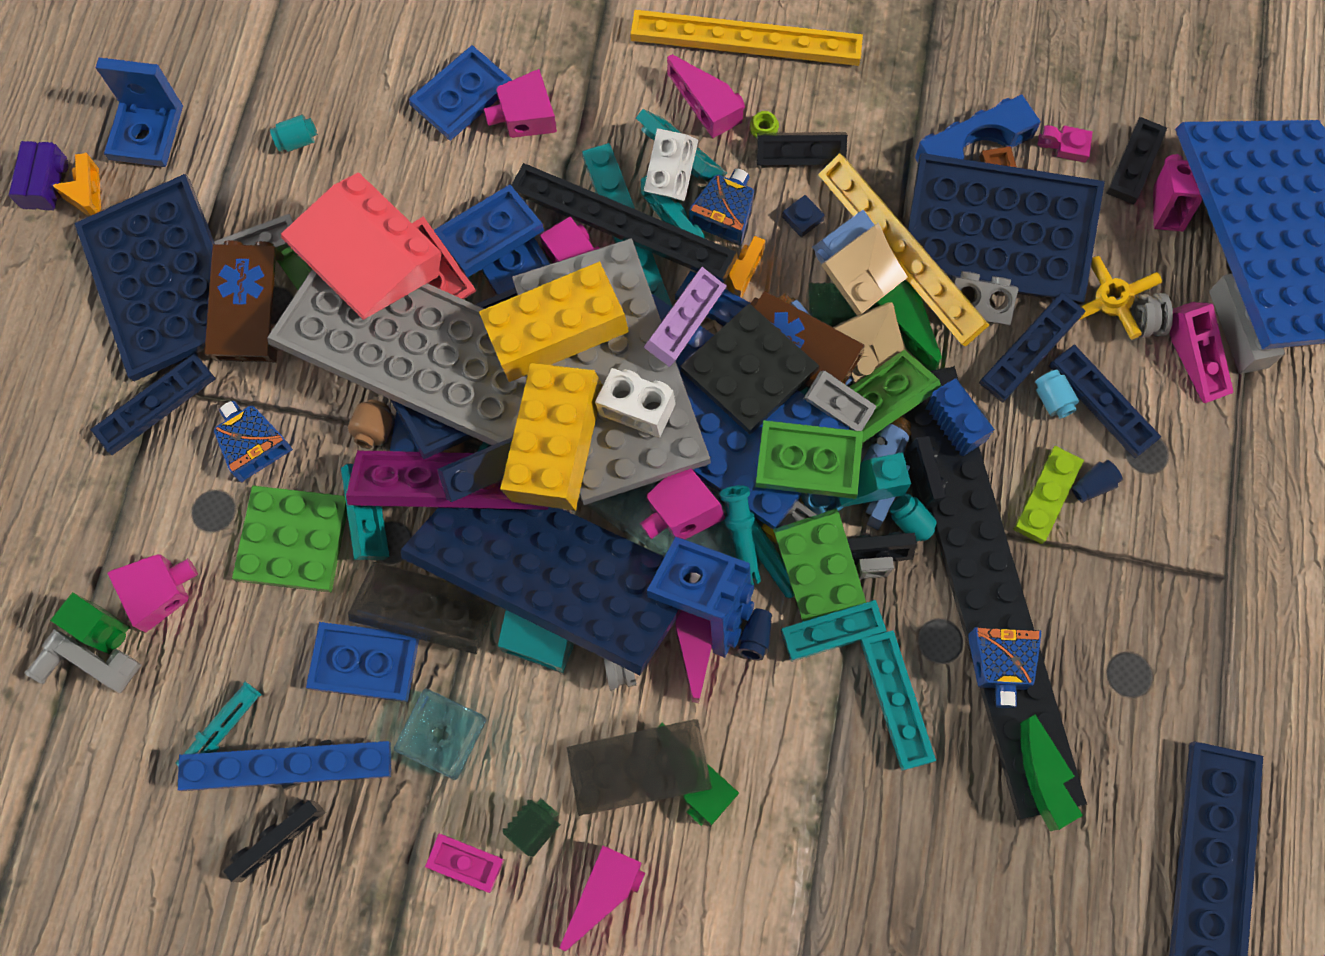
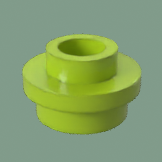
[749,111,779,138]

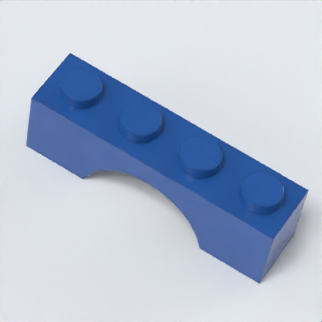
[915,94,1041,162]

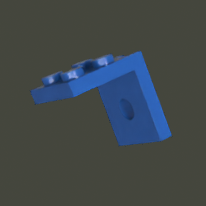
[95,57,183,167]
[647,536,754,658]

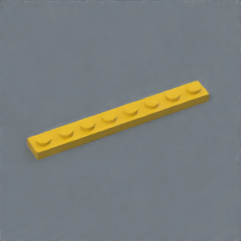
[631,10,863,66]
[818,153,989,347]

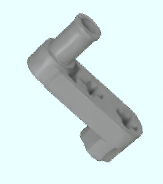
[24,629,142,693]

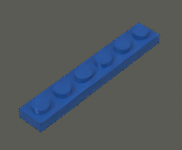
[178,741,391,791]

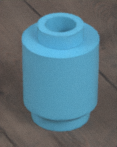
[1035,370,1079,419]

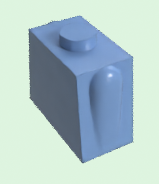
[812,210,874,264]

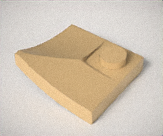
[821,223,908,315]
[833,302,907,385]

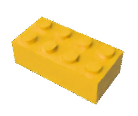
[479,261,629,382]
[500,363,603,511]

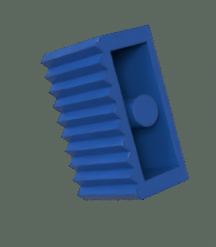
[925,378,995,456]

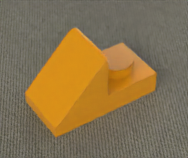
[53,153,101,216]
[725,236,766,298]

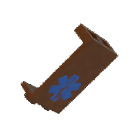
[204,240,284,363]
[751,291,864,388]

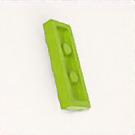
[1013,446,1084,544]

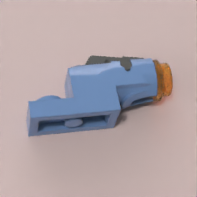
[860,417,912,530]

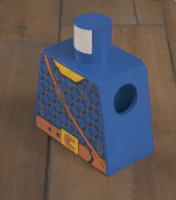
[689,169,754,246]
[214,401,293,482]
[968,627,1041,708]

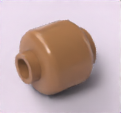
[348,399,395,449]

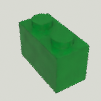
[50,592,130,654]

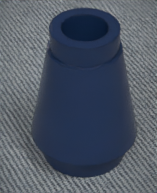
[1071,460,1123,503]
[737,608,772,661]

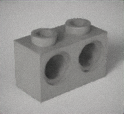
[951,271,1018,325]

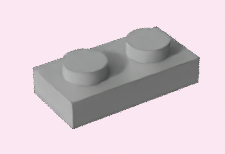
[803,371,877,431]

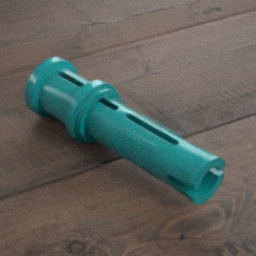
[720,485,761,585]

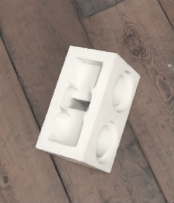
[644,128,698,201]
[595,368,676,438]

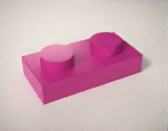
[425,833,505,893]

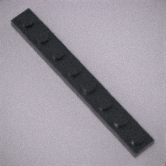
[511,163,738,283]

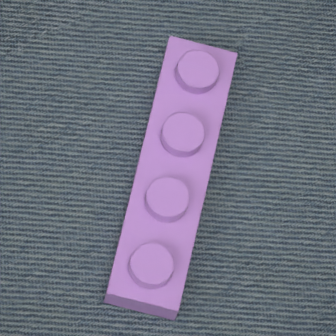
[644,267,726,367]

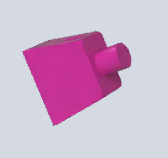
[484,69,557,138]
[1153,154,1203,232]
[640,469,725,540]
[107,554,198,633]

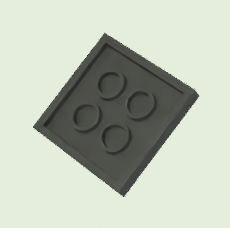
[680,303,819,435]

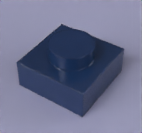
[782,195,825,238]

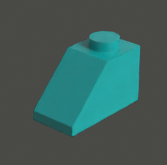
[838,452,911,507]

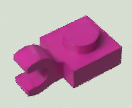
[1037,125,1093,163]

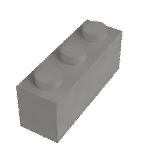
[1209,274,1285,374]

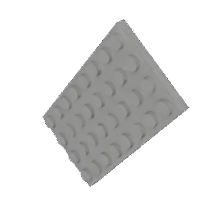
[512,238,711,505]
[267,269,527,445]

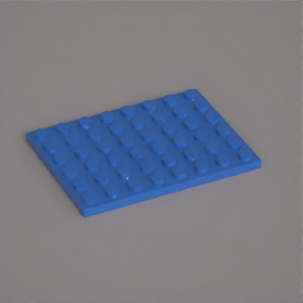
[1175,120,1325,350]

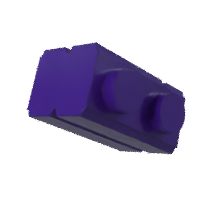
[8,141,68,211]

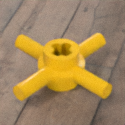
[1079,256,1162,340]

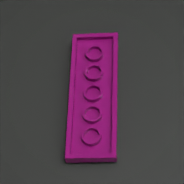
[346,450,549,510]

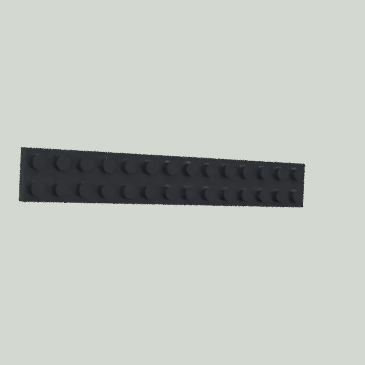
[902,366,1087,820]

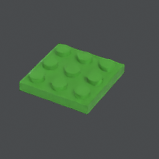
[232,485,347,593]

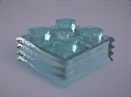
[394,688,487,780]

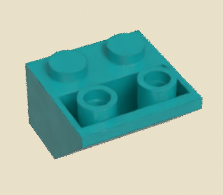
[498,610,574,673]

